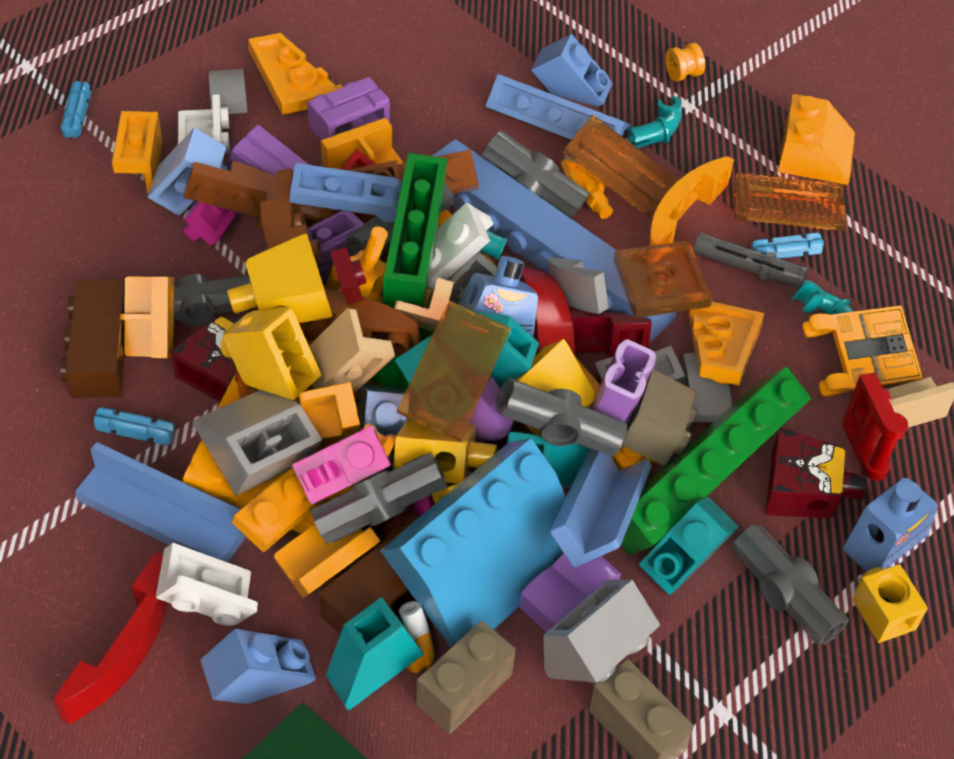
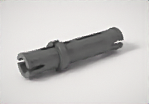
[693,232,808,290]

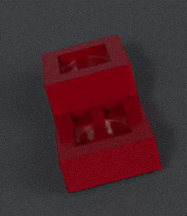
[569,310,652,358]

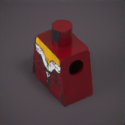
[171,317,237,402]
[765,427,867,518]

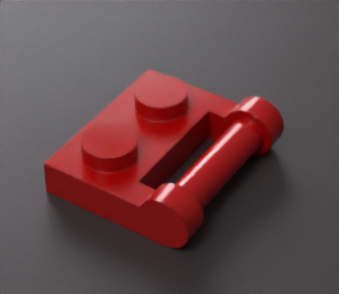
[842,372,908,481]

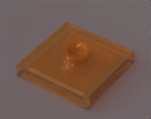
[613,240,713,318]

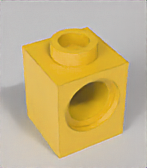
[852,564,928,643]

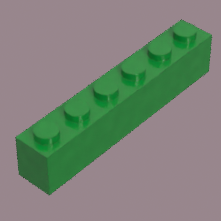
[621,366,812,555]

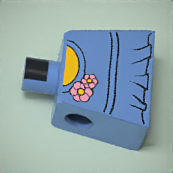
[457,256,538,337]
[843,478,938,572]

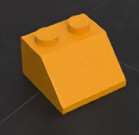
[778,94,855,185]

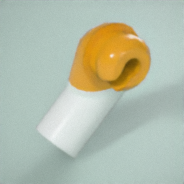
[399,601,435,673]

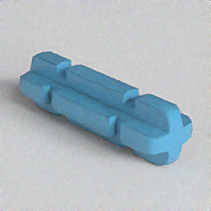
[60,81,92,139]
[750,232,824,259]
[93,407,176,445]

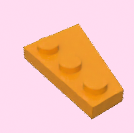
[248,33,343,115]
[687,296,765,386]

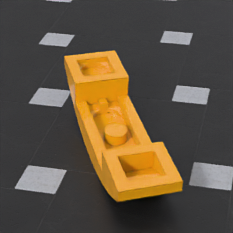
[646,156,734,269]

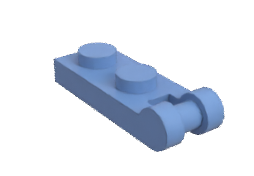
[289,163,402,222]

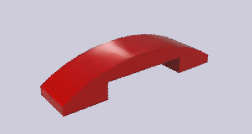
[519,266,575,356]
[54,552,168,724]

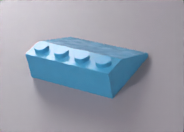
[380,438,566,648]

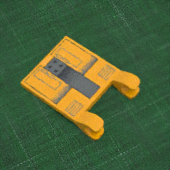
[802,306,923,397]

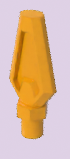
[561,159,613,219]

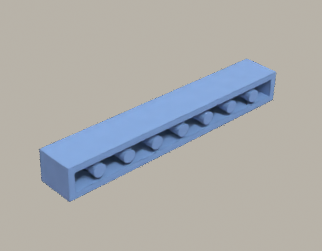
[432,139,681,343]

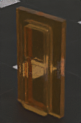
[563,114,678,218]
[733,173,846,231]
[396,300,511,442]

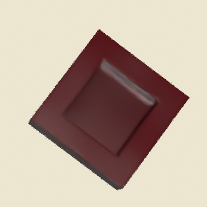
[330,247,367,305]

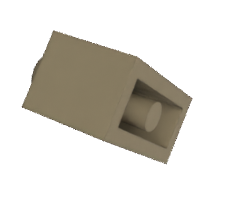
[622,369,697,466]
[416,620,516,735]
[589,659,694,759]

